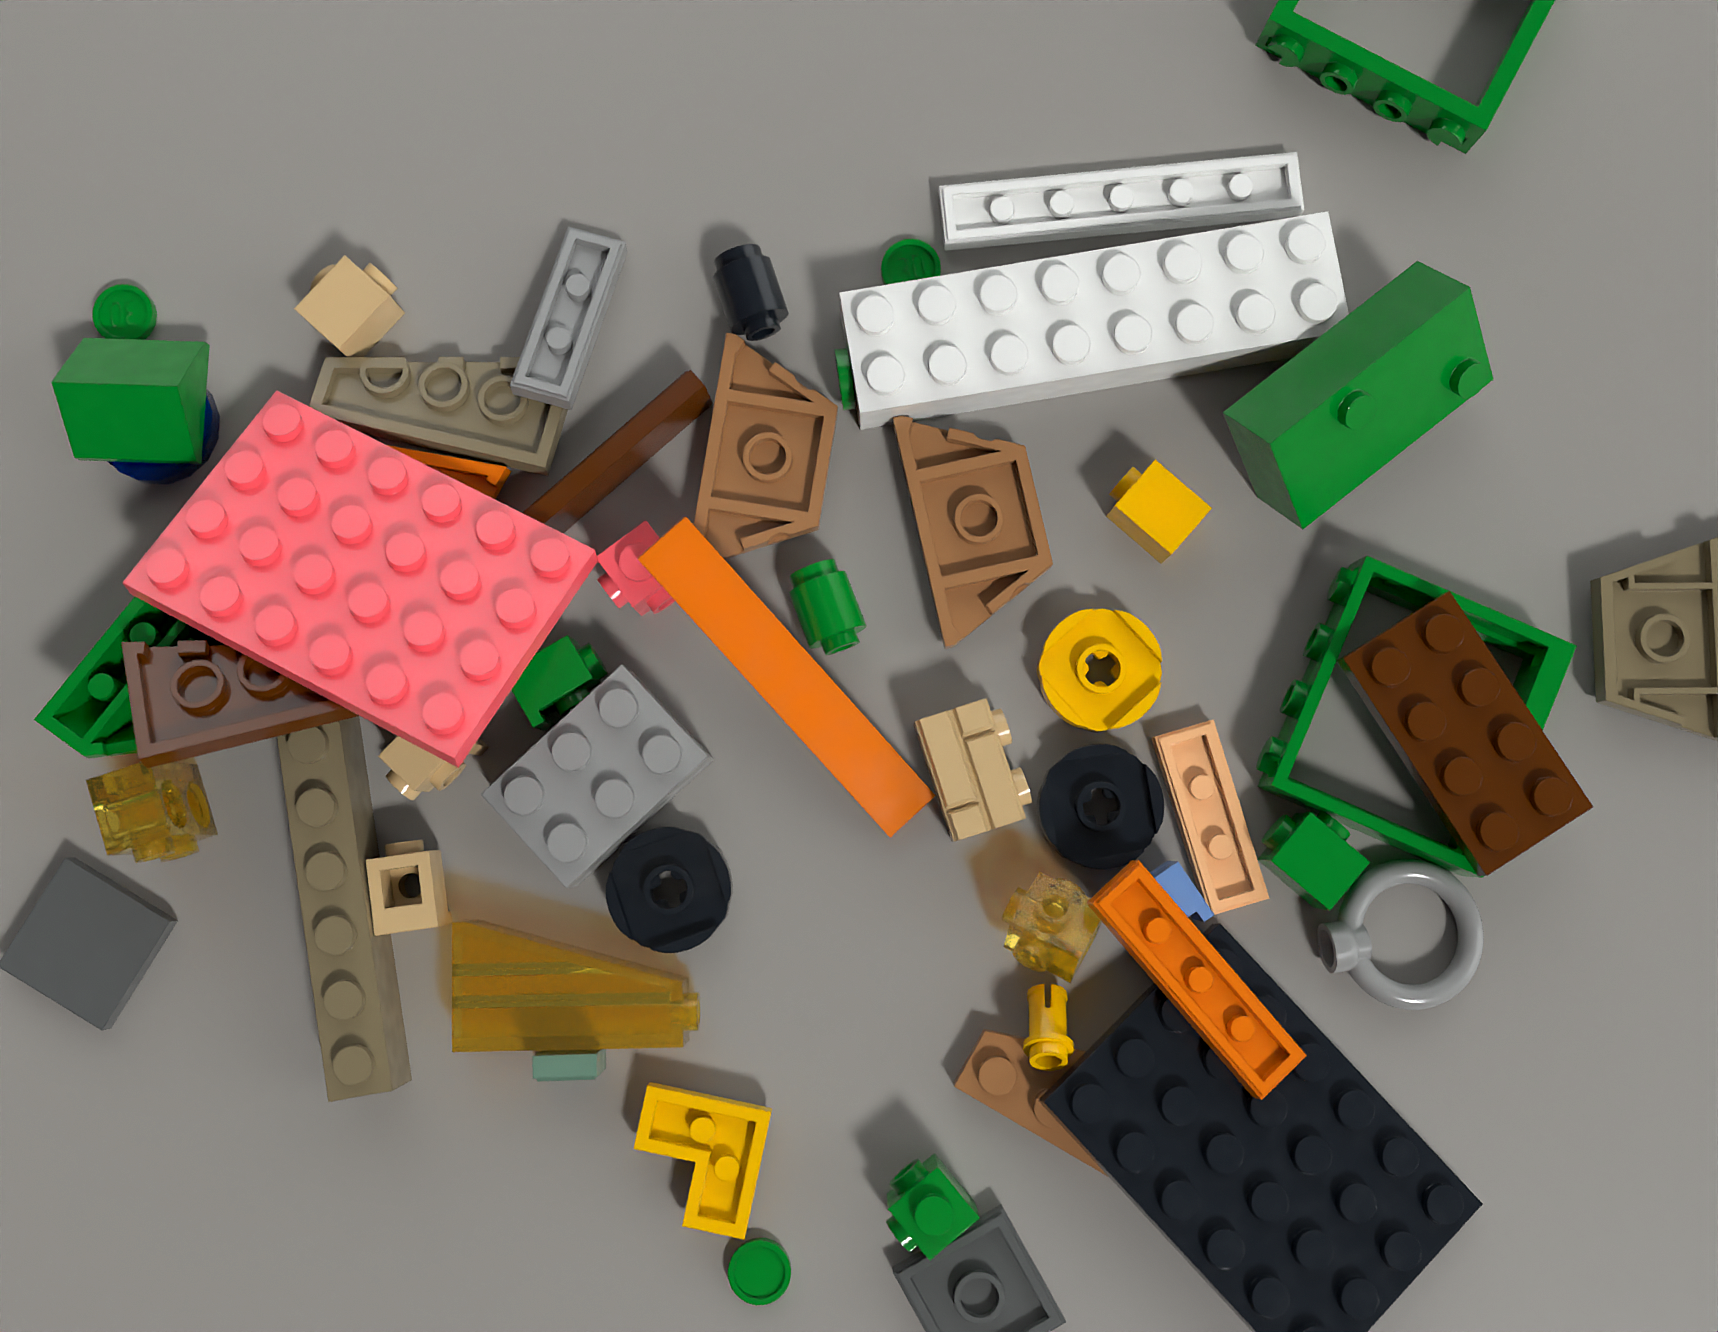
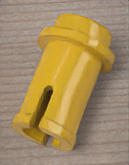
[1023,984,1074,1071]

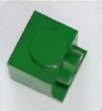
[511,635,608,731]

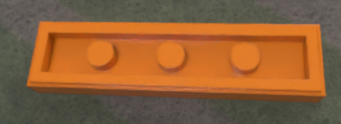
[1086,860,1307,1100]

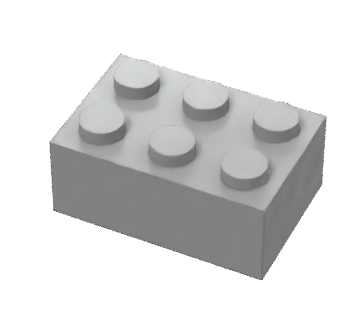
[480,664,714,888]

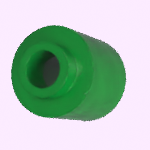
[789,559,867,655]

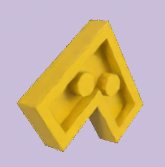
[633,1082,772,1240]

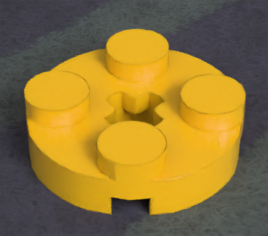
[1036,608,1162,732]

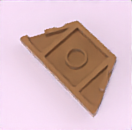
[694,333,838,559]
[893,416,1053,649]

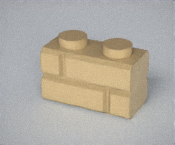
[913,698,1032,842]

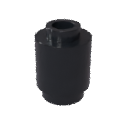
[713,244,789,341]

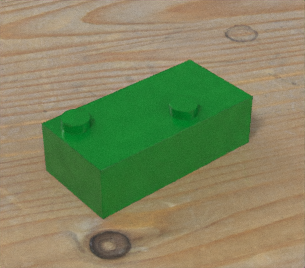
[1223,261,1494,530]

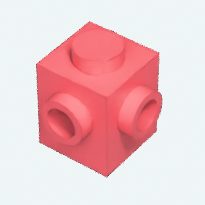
[597,520,675,616]

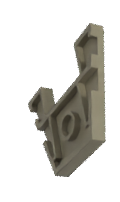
[1590,537,1718,741]

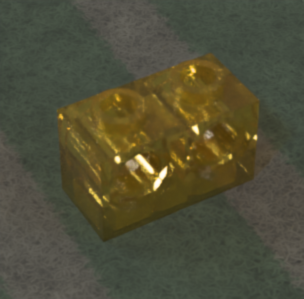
[86,762,218,863]

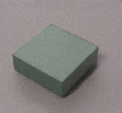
[532,1046,606,1082]

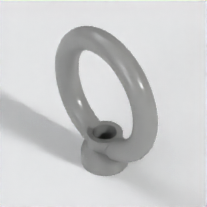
[1317,859,1484,1010]

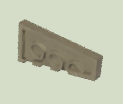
[309,357,568,476]

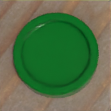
[881,239,941,285]
[92,284,157,340]
[835,348,855,411]
[728,1238,792,1305]

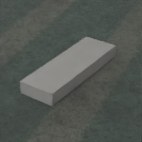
[510,227,627,410]

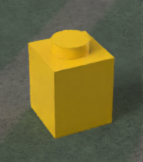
[1106,460,1212,564]

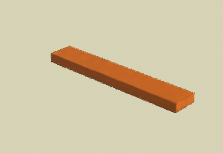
[637,516,936,838]

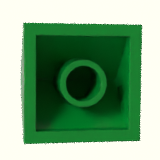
[51,338,210,464]

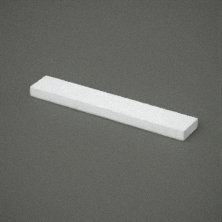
[938,152,1304,251]

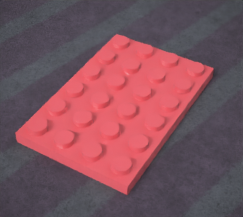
[122,390,598,768]

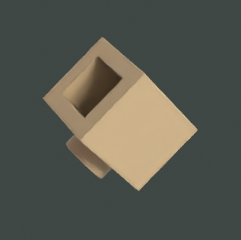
[294,255,405,357]

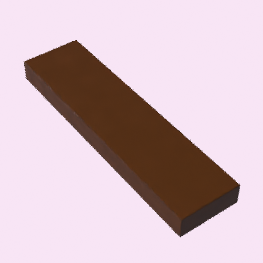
[522,370,713,534]

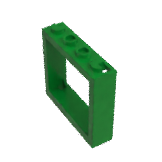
[1255,0,1555,154]
[1256,556,1577,878]

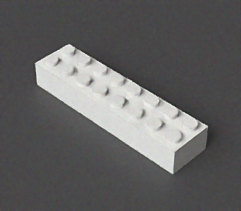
[839,211,1349,430]

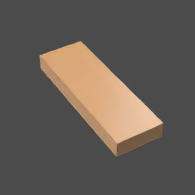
[1151,719,1270,915]

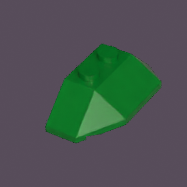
[34,597,225,758]

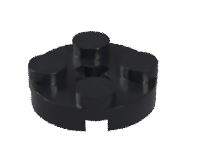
[1037,744,1164,869]
[606,827,733,953]

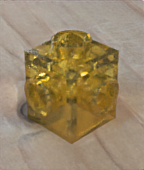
[1001,871,1102,984]

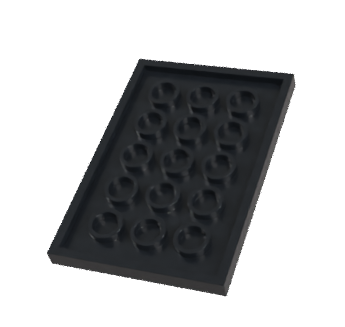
[1038,923,1483,1332]

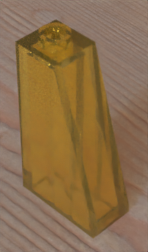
[452,919,700,1052]

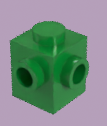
[886,1153,980,1261]

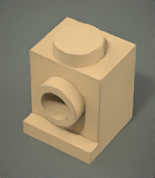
[378,736,489,801]
[366,840,453,936]

